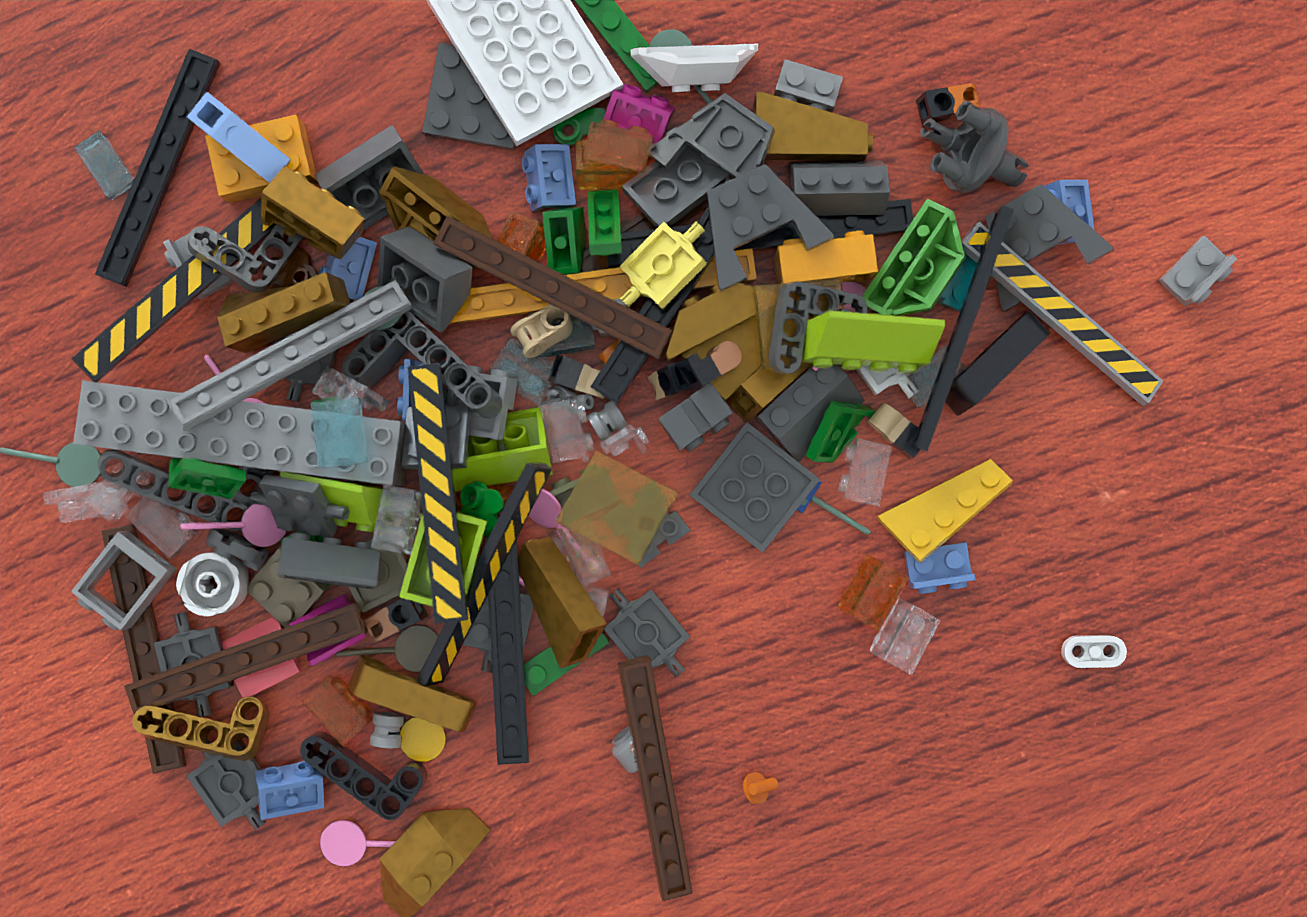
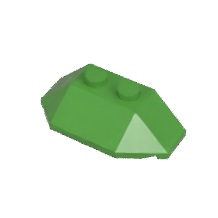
[862,198,966,316]

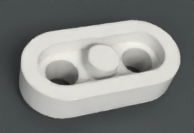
[1061,635,1127,668]

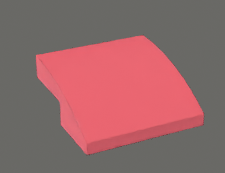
[222,617,302,698]

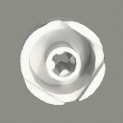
[176,552,250,616]

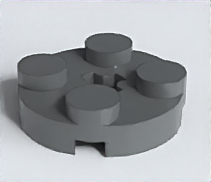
[206,528,270,571]

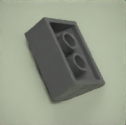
[314,125,425,231]
[789,160,890,216]
[378,226,473,332]
[755,364,865,462]
[277,533,380,590]

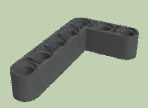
[342,311,503,418]
[98,449,274,531]

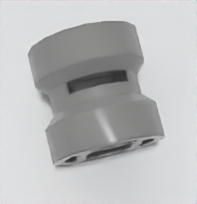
[587,401,628,442]
[370,712,404,748]

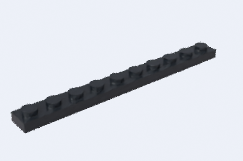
[607,199,913,268]

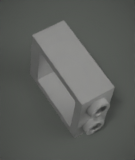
[71,531,177,630]

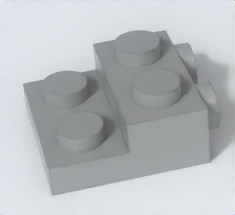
[446,365,518,440]

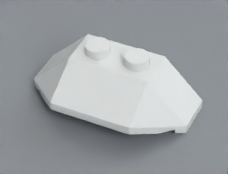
[631,44,758,92]

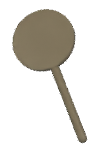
[336,625,438,672]

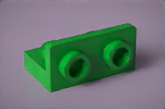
[169,457,246,499]

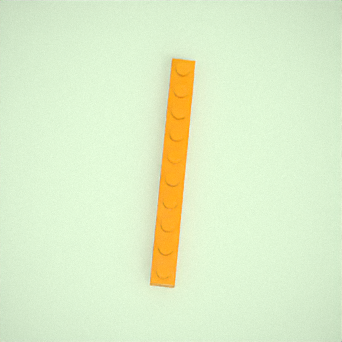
[449,248,757,324]

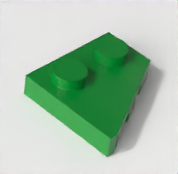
[806,401,876,463]

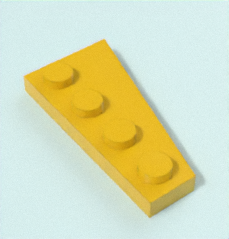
[877,459,1013,563]

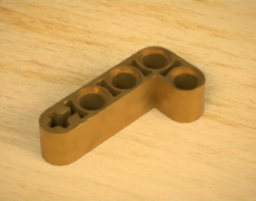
[348,655,476,732]
[132,697,269,761]

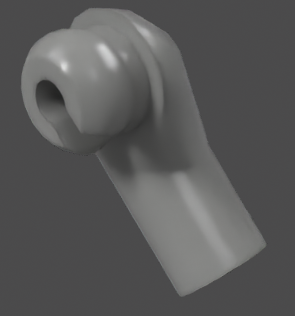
[547,385,594,410]

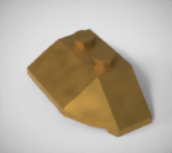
[379,167,492,268]
[665,283,778,360]
[380,808,491,917]

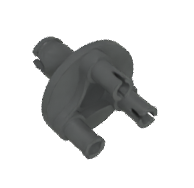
[920,101,1029,193]

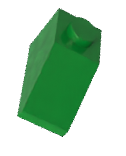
[542,207,586,274]

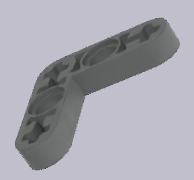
[187,224,304,293]
[769,282,867,374]

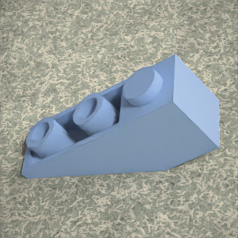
[187,92,291,183]

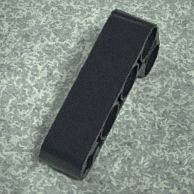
[945,310,1050,416]
[300,732,427,820]

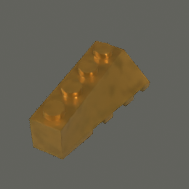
[218,272,351,353]

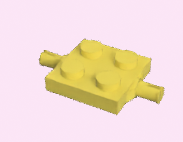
[619,221,707,309]

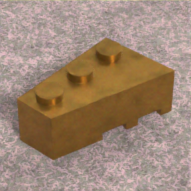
[261,166,365,260]

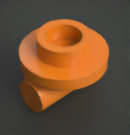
[743,772,778,804]

